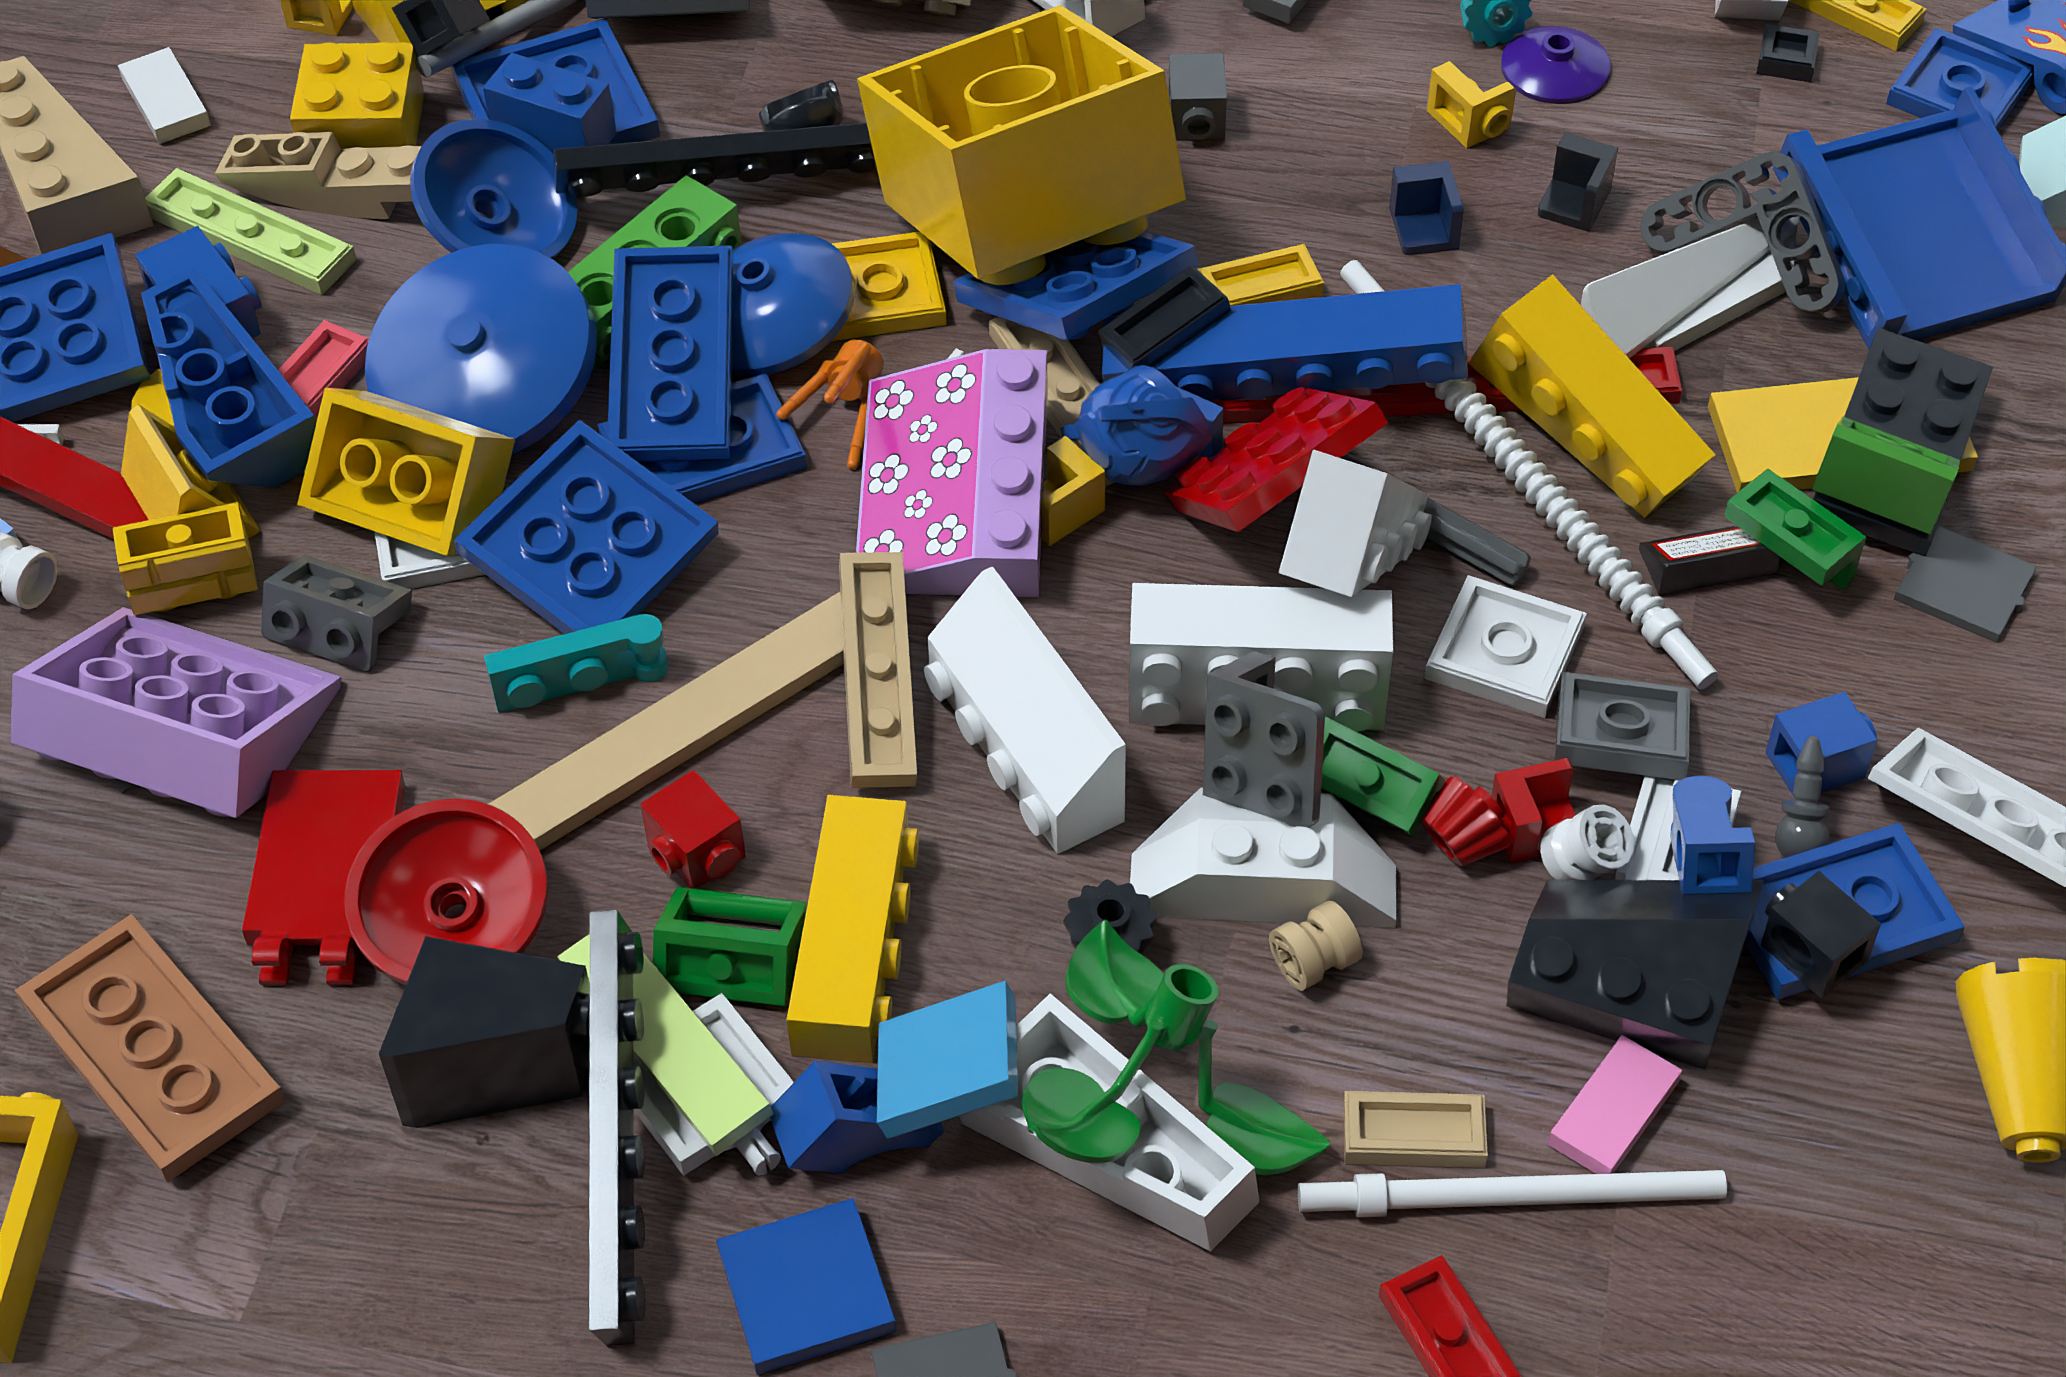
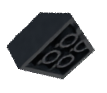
[1506,880,1764,1070]

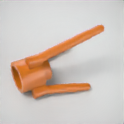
[776,340,884,470]

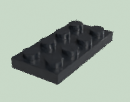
[1813,328,1993,556]

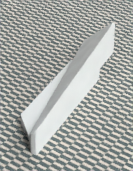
[1581,216,1800,358]

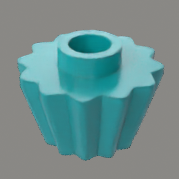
[1460,0,1533,47]

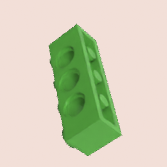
[568,175,742,371]

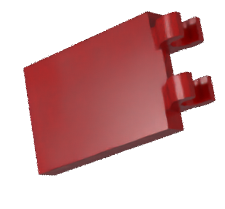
[242,770,406,985]

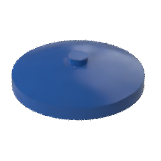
[365,244,597,454]

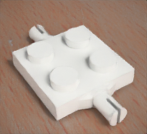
[633,993,794,1176]

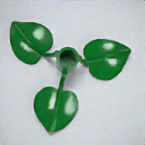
[1022,920,1331,1175]

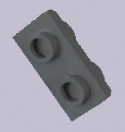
[261,555,412,671]

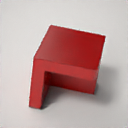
[1491,758,1576,864]

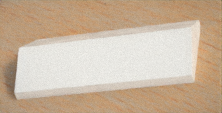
[1868,728,2066,888]

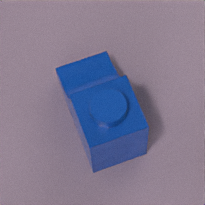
[770,1061,944,1174]

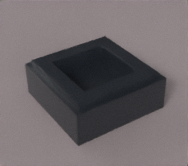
[1756,24,1820,83]

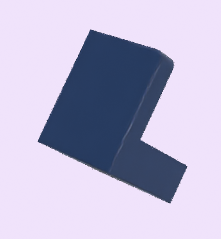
[1389,161,1464,255]

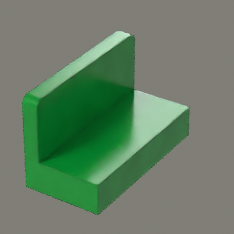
[1724,469,1866,589]
[1321,716,1445,836]

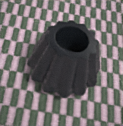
[1063,879,1157,955]

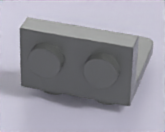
[1203,651,1325,828]

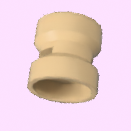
[1269,900,1363,991]

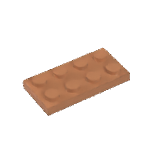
[15,914,285,1183]

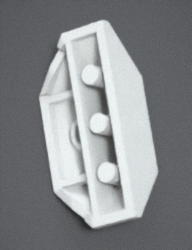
[1130,788,1396,928]

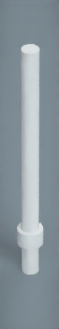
[1298,1170,1727,1217]

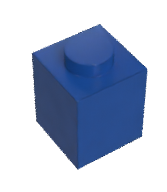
[1765,691,1878,798]

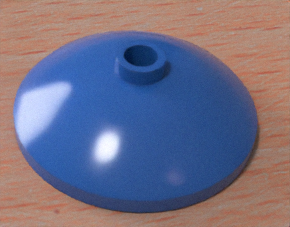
[410,119,577,259]
[731,233,855,376]

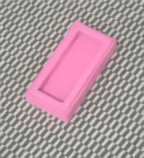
[1548,1035,1682,1174]

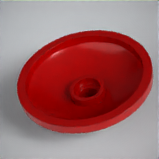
[344,798,548,985]

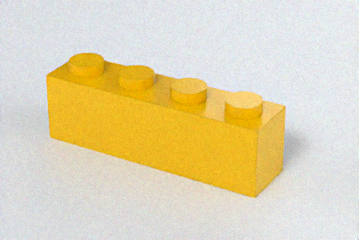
[786,795,919,1063]

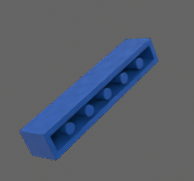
[1102,284,1468,401]

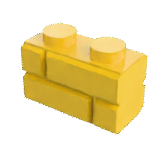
[113,502,258,616]

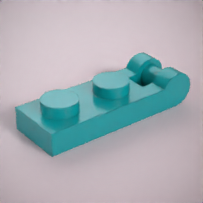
[483,614,668,713]

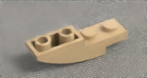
[215,132,422,219]

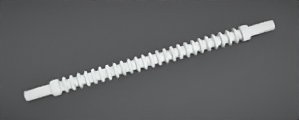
[1340,260,1719,690]

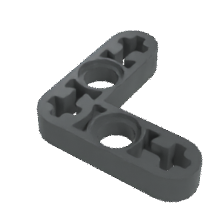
[1640,151,1845,314]

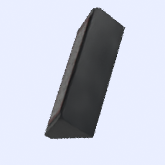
[1639,526,1781,595]

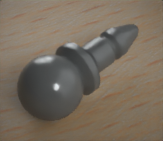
[1775,736,1829,858]

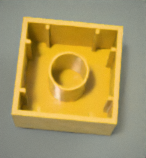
[857,5,1186,285]

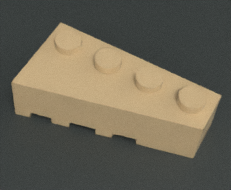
[0,56,154,254]

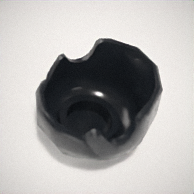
[759,80,844,131]

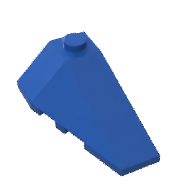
[141,266,316,488]

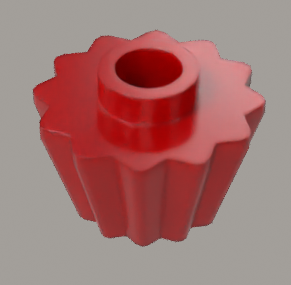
[1421,775,1512,867]

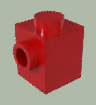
[640,769,746,889]

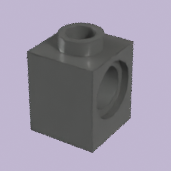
[1168,53,1227,140]

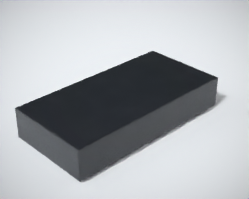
[1098,265,1231,370]

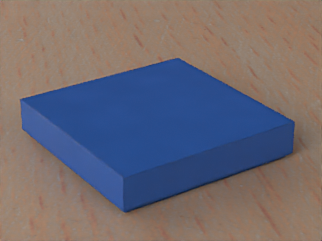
[1886,27,2034,131]
[716,1198,896,1375]

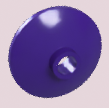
[1501,26,1611,104]

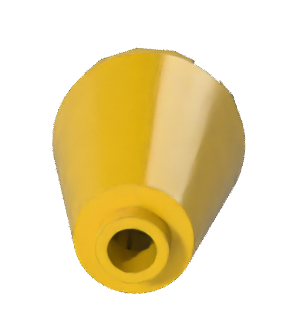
[1956,958,2066,1162]

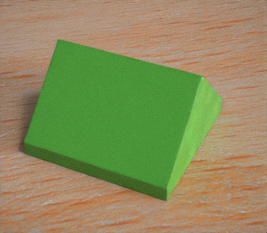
[1812,416,1960,534]

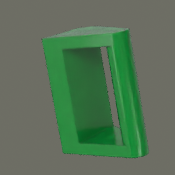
[653,886,808,1006]

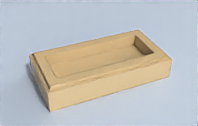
[1343,1091,1488,1168]

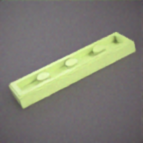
[145,168,357,295]
[558,934,773,1156]

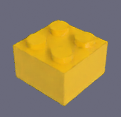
[290,42,425,149]

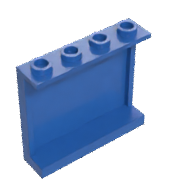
[1773,86,2066,350]

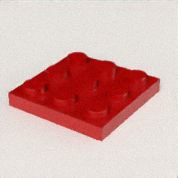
[1165,387,1388,532]

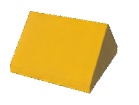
[121,404,261,538]

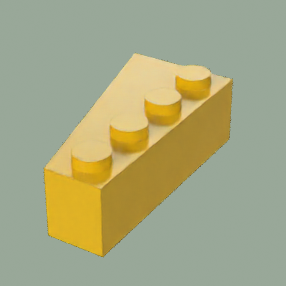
[1468,274,1716,518]

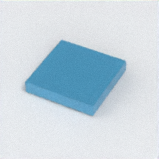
[877,980,1018,1139]

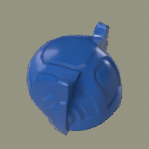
[1061,365,1212,487]

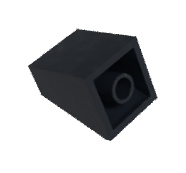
[379,936,590,1128]

